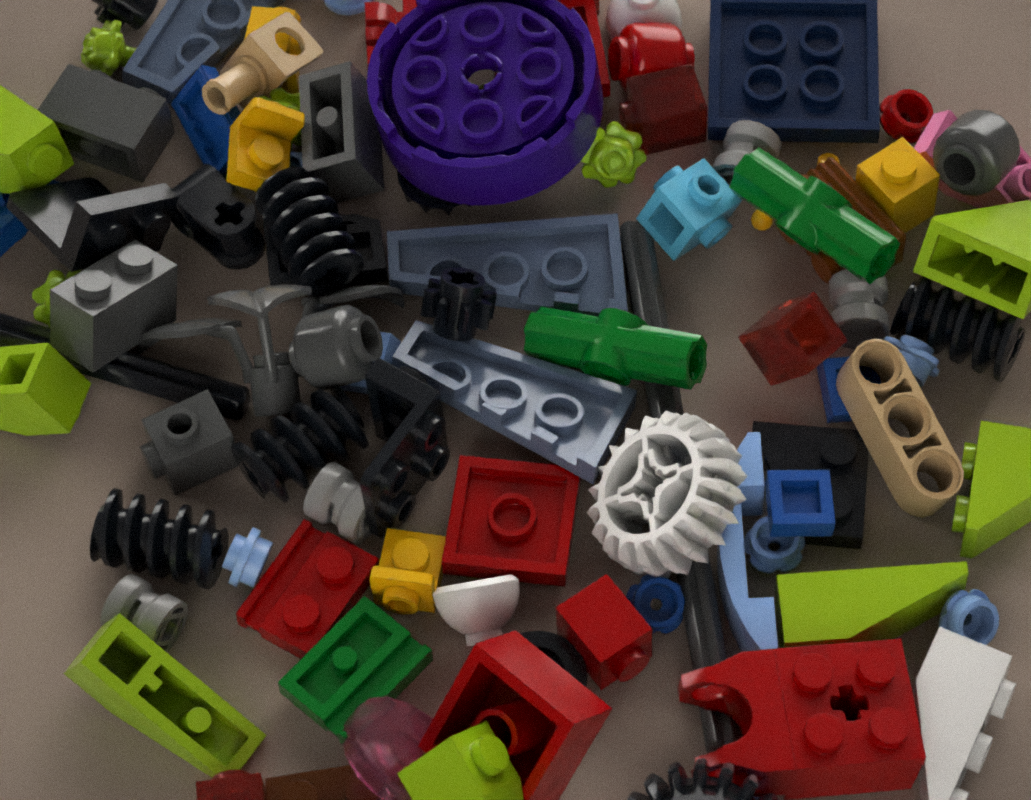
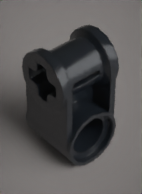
[171,164,265,270]

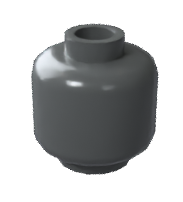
[932,109,1020,196]
[289,305,383,390]

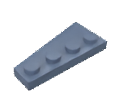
[122,0,285,104]
[387,213,628,316]
[392,320,637,485]

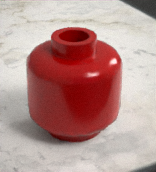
[608,22,695,96]

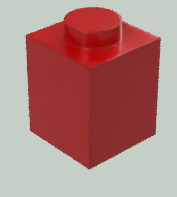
[555,574,652,690]

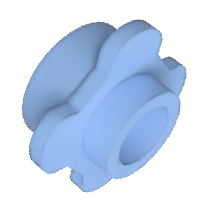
[884,335,940,387]

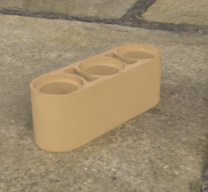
[836,338,964,518]

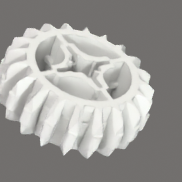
[587,410,747,579]

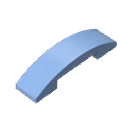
[717,432,778,652]

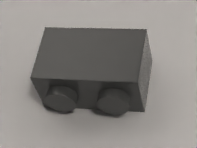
[299,61,384,203]
[38,64,175,183]
[50,240,178,372]

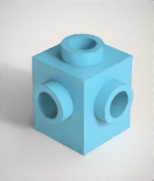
[636,158,742,261]

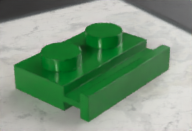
[278,596,433,748]

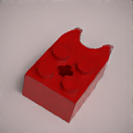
[677,638,926,800]

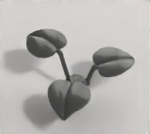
[138,285,405,417]

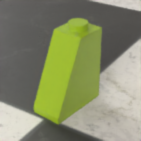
[0,85,75,194]
[913,200,1031,319]

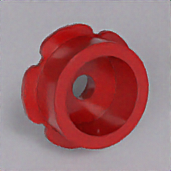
[879,89,933,144]

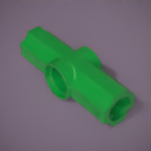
[729,147,900,285]
[524,306,708,390]

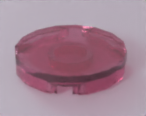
[343,696,433,800]

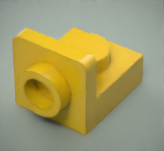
[226,97,305,192]
[369,528,446,615]

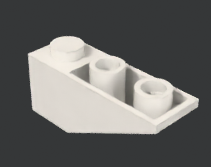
[913,627,1017,800]

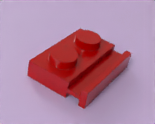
[235,519,379,659]

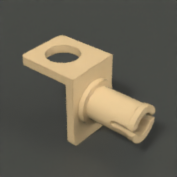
[202,12,323,115]

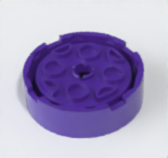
[367,0,603,206]

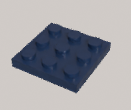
[708,0,880,143]

